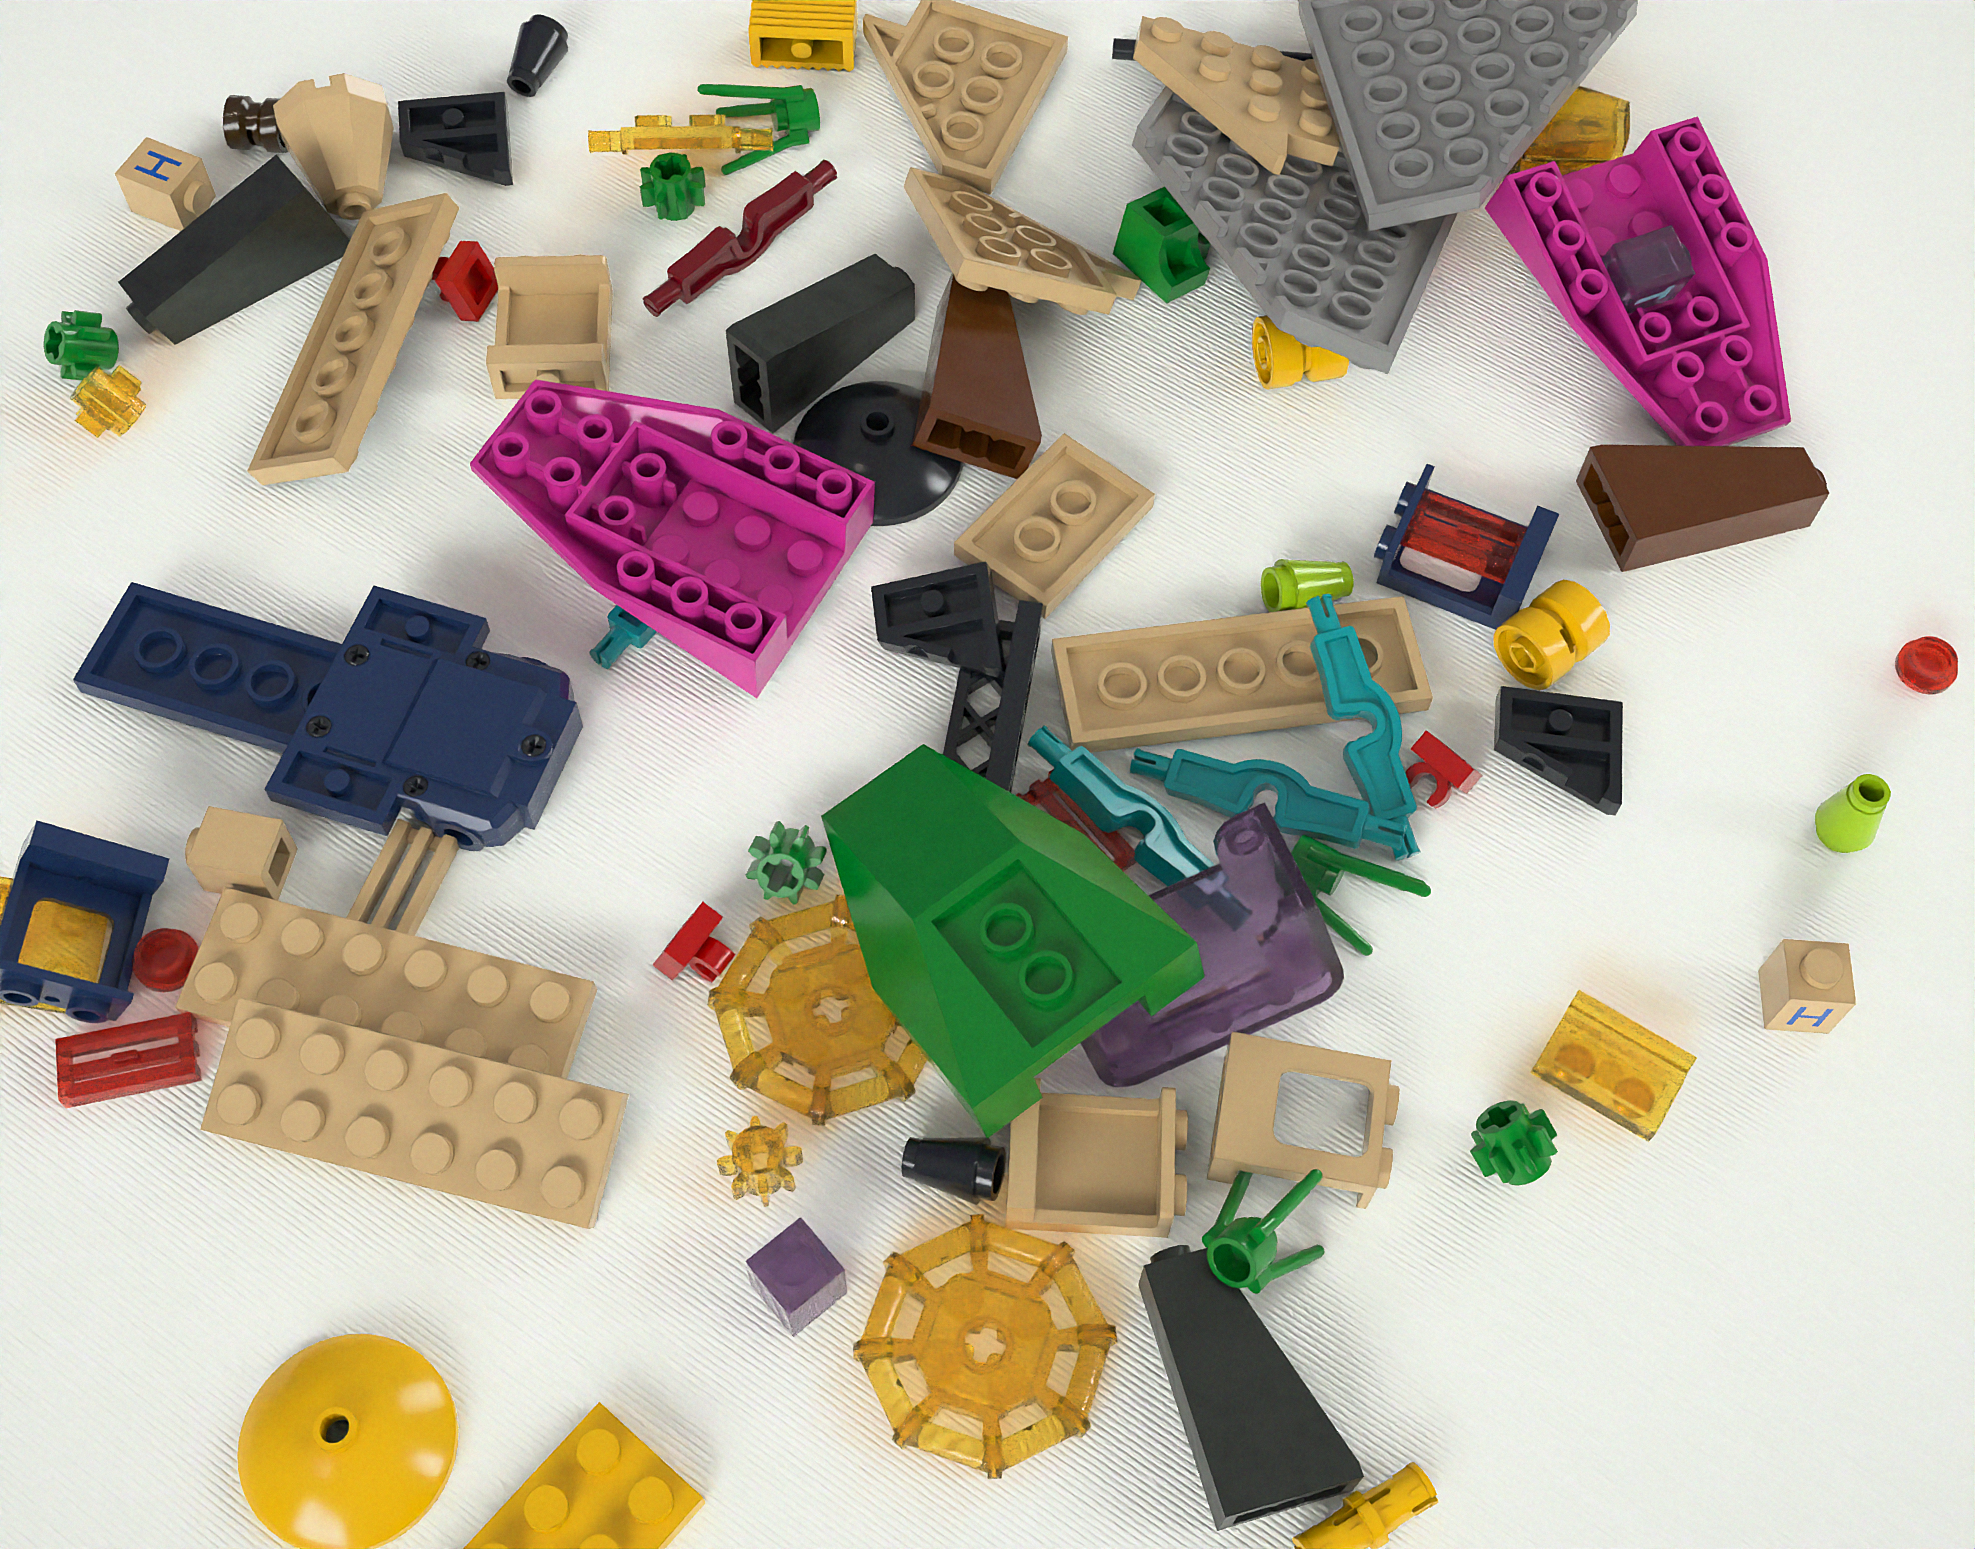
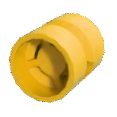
[1252,315,1349,390]
[1493,579,1610,691]

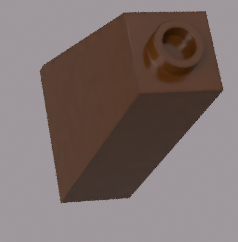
[912,273,1042,479]
[1576,445,1830,572]

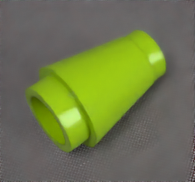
[1260,559,1354,612]
[1815,774,1891,853]

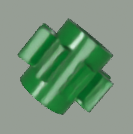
[639,152,706,221]
[43,310,119,381]
[745,821,827,905]
[1470,1100,1558,1186]

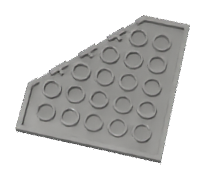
[1298,0,1638,231]
[1132,86,1458,375]

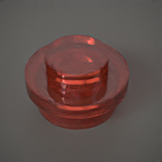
[1895,636,1958,695]
[132,928,199,993]

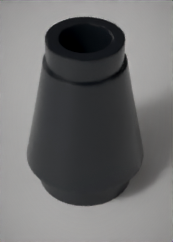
[506,14,568,97]
[901,1137,1006,1205]

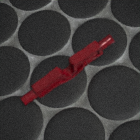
[642,159,838,317]

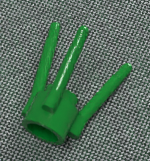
[697,84,820,175]
[1282,834,1431,956]
[1202,1169,1325,1294]

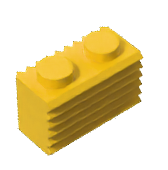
[748,0,858,72]

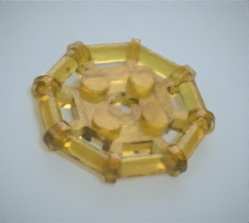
[707,894,927,1126]
[853,1214,1118,1480]

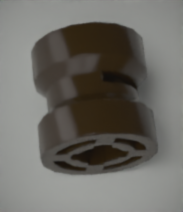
[223,95,288,153]

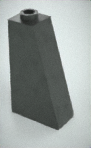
[118,154,350,345]
[725,254,915,434]
[1138,1245,1364,1531]

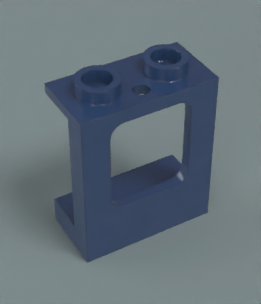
[1374,464,1559,630]
[0,820,170,1023]

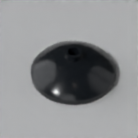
[793,381,963,526]

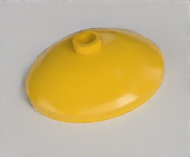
[237,1334,459,1549]

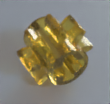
[70,365,147,438]
[717,1115,803,1207]

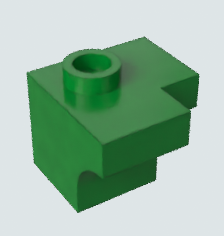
[1112,186,1211,304]

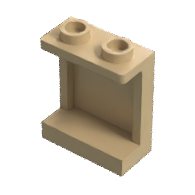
[486,254,613,399]
[1005,1078,1188,1238]

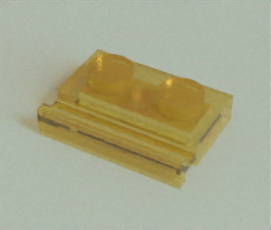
[1530,990,1697,1142]

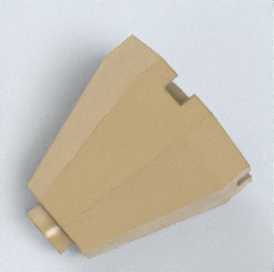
[273,73,394,220]

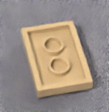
[954,433,1155,619]

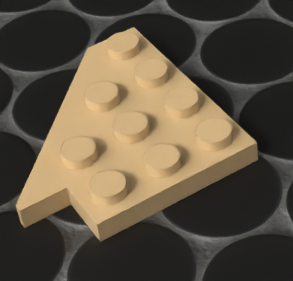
[863,0,1068,195]
[1133,16,1339,175]
[903,167,1142,315]

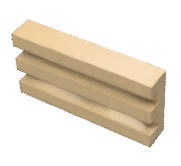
[346,818,459,936]

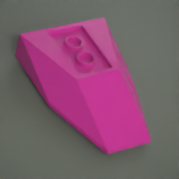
[1485,116,1791,446]
[470,379,875,699]

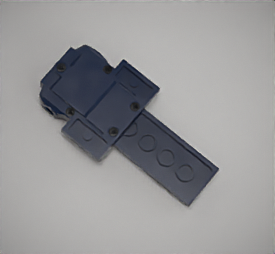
[73,582,583,851]

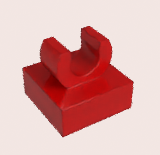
[432,241,498,322]
[1405,730,1483,809]
[652,901,735,983]

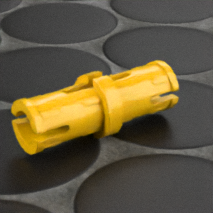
[1292,1462,1439,1549]

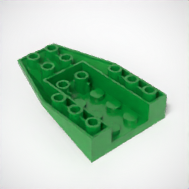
[821,744,1205,1139]

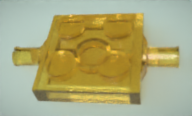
[588,115,774,155]

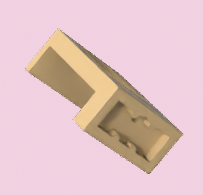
[1206,1032,1400,1209]

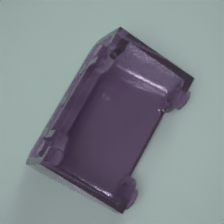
[1080,802,1344,1087]

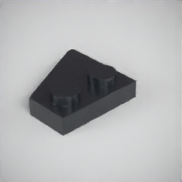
[398,92,513,186]
[871,561,1006,677]
[1494,686,1623,816]

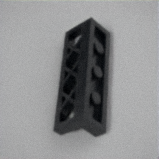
[943,600,1043,793]

